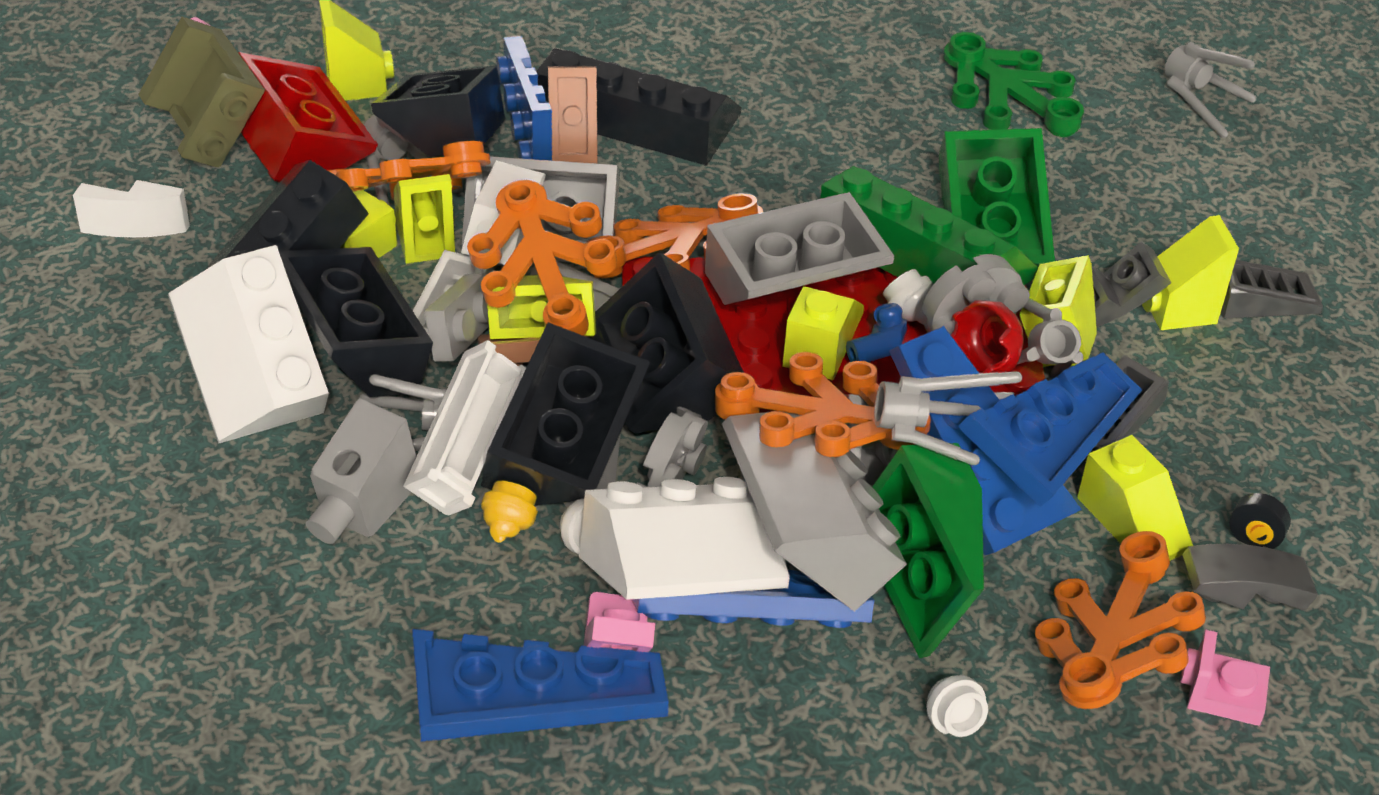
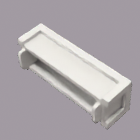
[403,340,526,515]

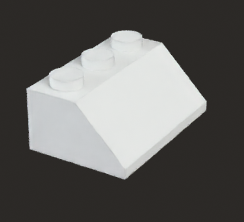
[168,245,329,444]
[579,477,790,600]

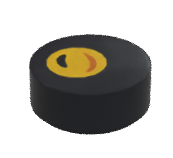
[1229,493,1291,549]

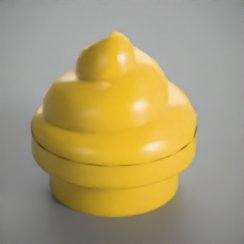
[481,481,538,543]

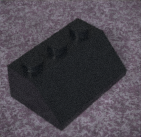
[371,65,506,157]
[204,160,369,271]
[279,247,433,397]
[593,252,744,433]
[481,322,651,506]

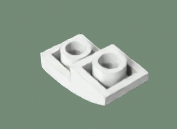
[73,180,190,237]

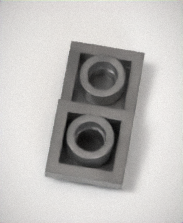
[1092,241,1171,327]
[1182,544,1318,611]

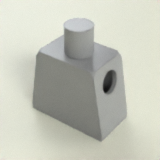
[306,398,416,544]

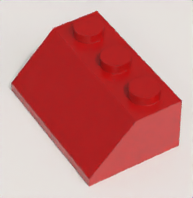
[238,52,378,183]

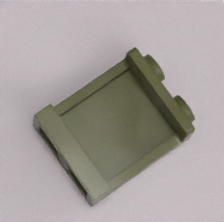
[138,16,265,167]

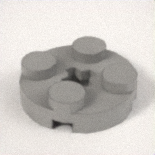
[922,254,1030,335]
[637,406,708,487]

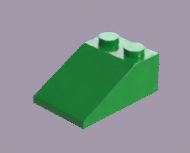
[938,128,1055,267]
[872,443,984,658]

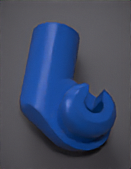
[846,303,907,362]

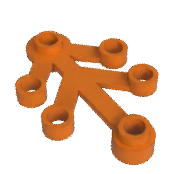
[328,141,491,200]
[467,180,617,336]
[585,194,763,278]
[715,352,931,457]
[1035,531,1206,709]

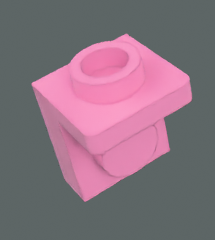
[584,592,655,652]
[1180,629,1270,726]

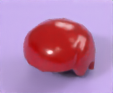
[951,300,1024,374]

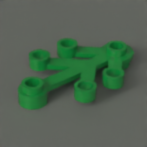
[944,32,1084,137]

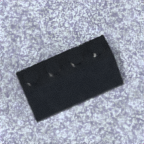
[536,48,741,166]

